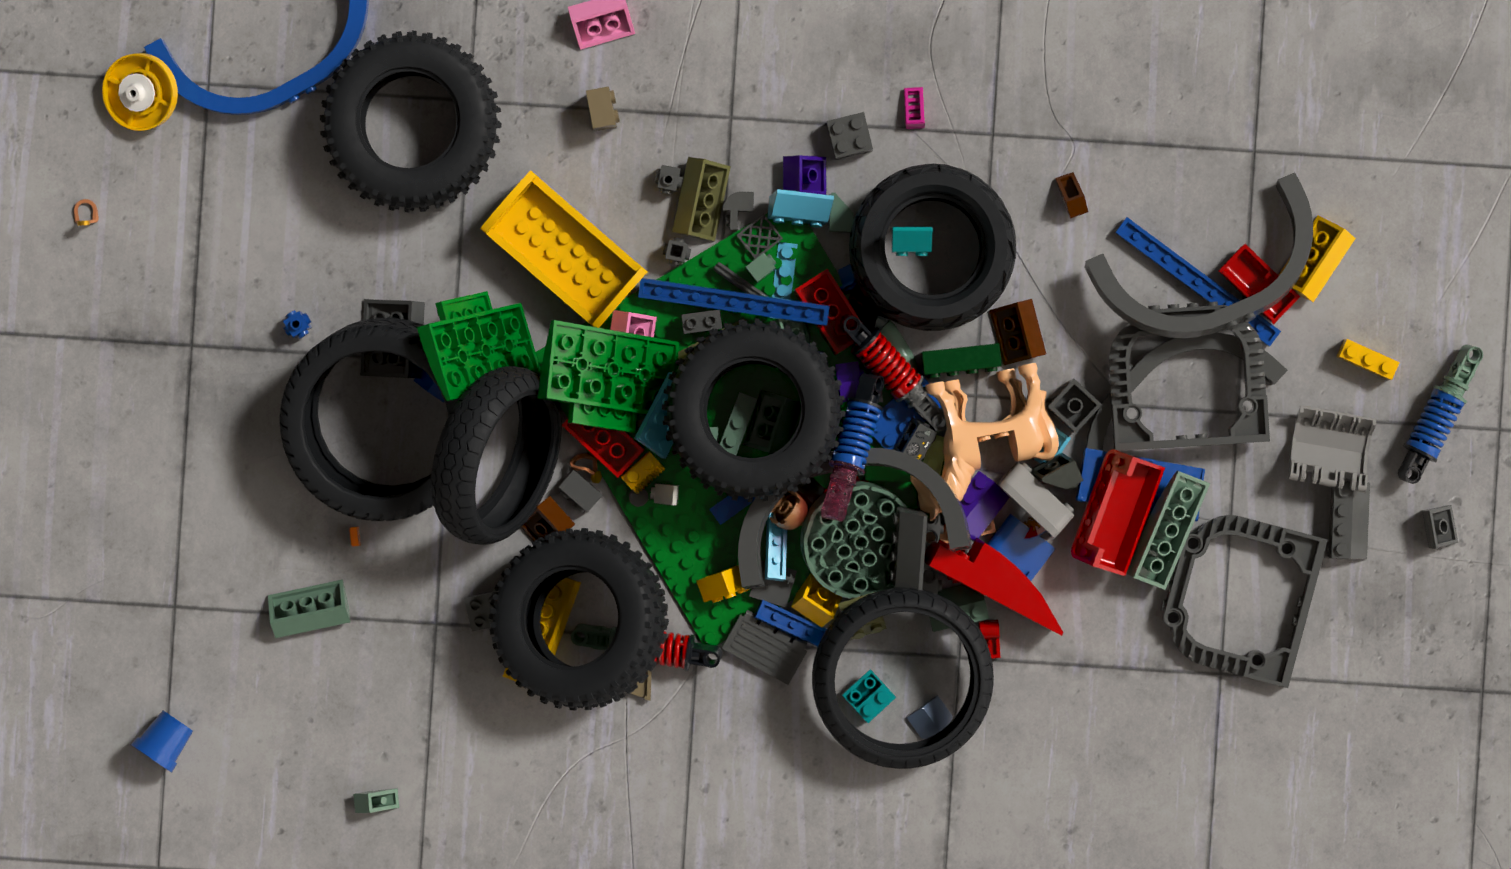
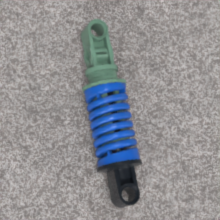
[1398,344,1483,484]

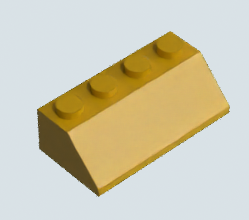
[1278,215,1356,302]

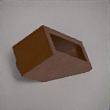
[1055,172,1088,219]

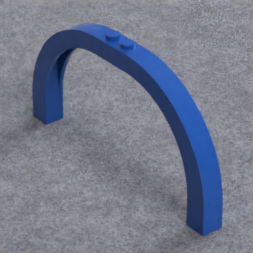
[144,0,369,115]

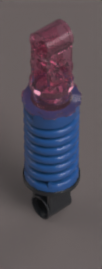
[821,373,884,521]

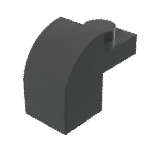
[723,192,754,231]

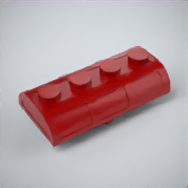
[1218,244,1300,324]

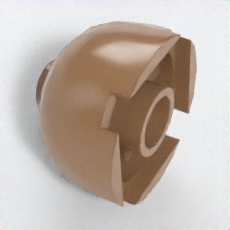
[770,491,808,530]

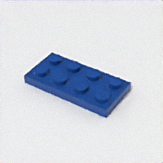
[873,374,941,450]

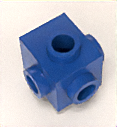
[283,310,312,339]

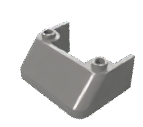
[997,462,1075,538]

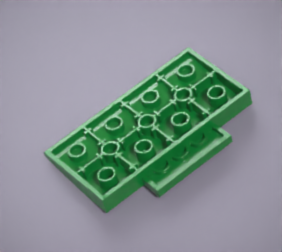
[417,291,541,401]
[538,320,679,433]

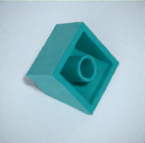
[892,227,933,256]

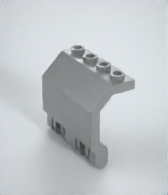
[1289,406,1376,493]

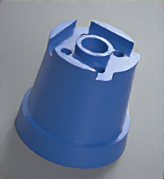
[131,710,193,773]

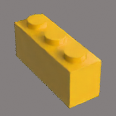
[1336,339,1400,380]

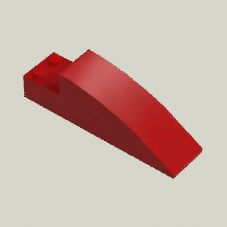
[924,537,1064,636]

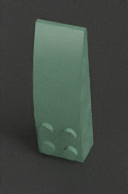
[1126,470,1210,590]

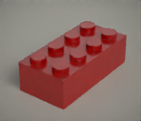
[562,419,645,478]

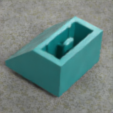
[842,669,896,723]

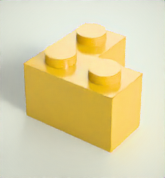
[696,565,749,603]

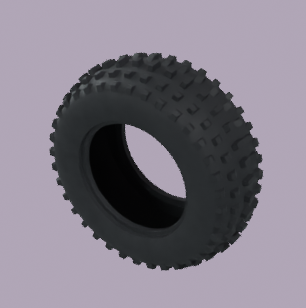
[320,30,502,213]
[662,319,845,502]
[489,528,669,711]

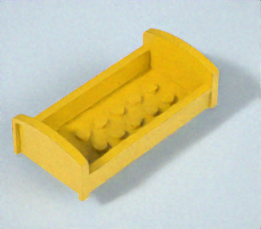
[480,170,649,328]

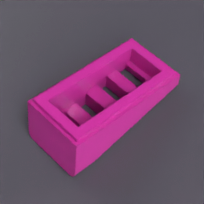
[904,87,925,129]

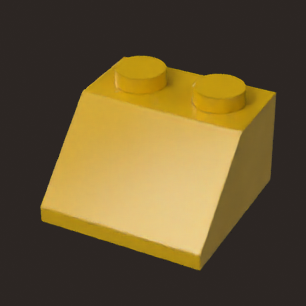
[791,573,842,627]

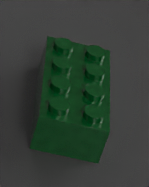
[921,343,1002,378]

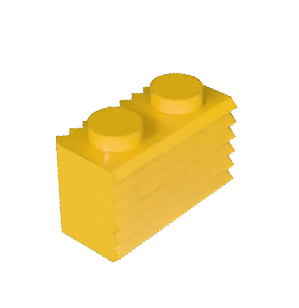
[621,451,665,494]

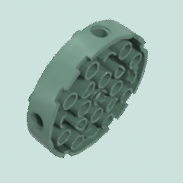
[800,481,907,599]

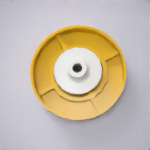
[102,53,178,131]

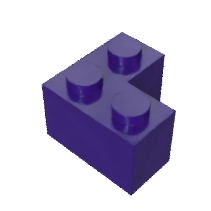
[835,361,864,402]

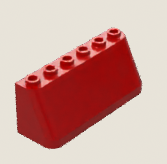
[1071,449,1165,576]

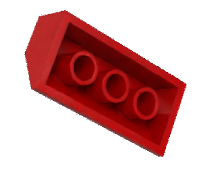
[794,269,863,355]

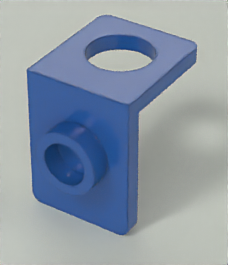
[838,264,859,294]

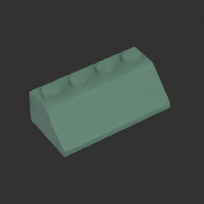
[268,579,350,638]

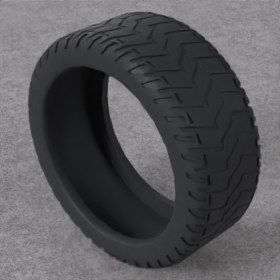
[279,318,459,521]

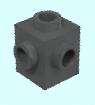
[655,165,683,195]
[663,237,691,266]

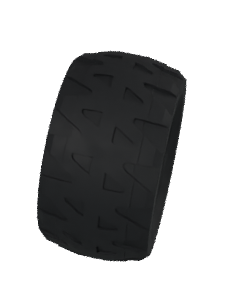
[849,163,1016,331]

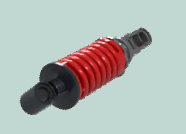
[840,314,947,431]

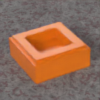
[349,526,361,547]

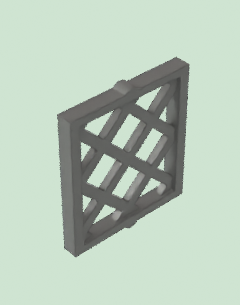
[737,214,783,259]

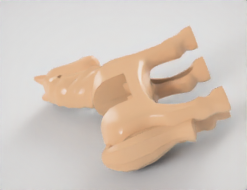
[910,363,1059,521]

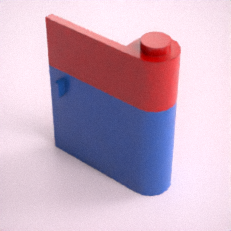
[987,514,1056,581]

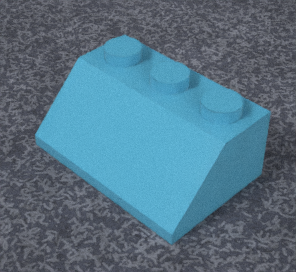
[768,189,834,228]

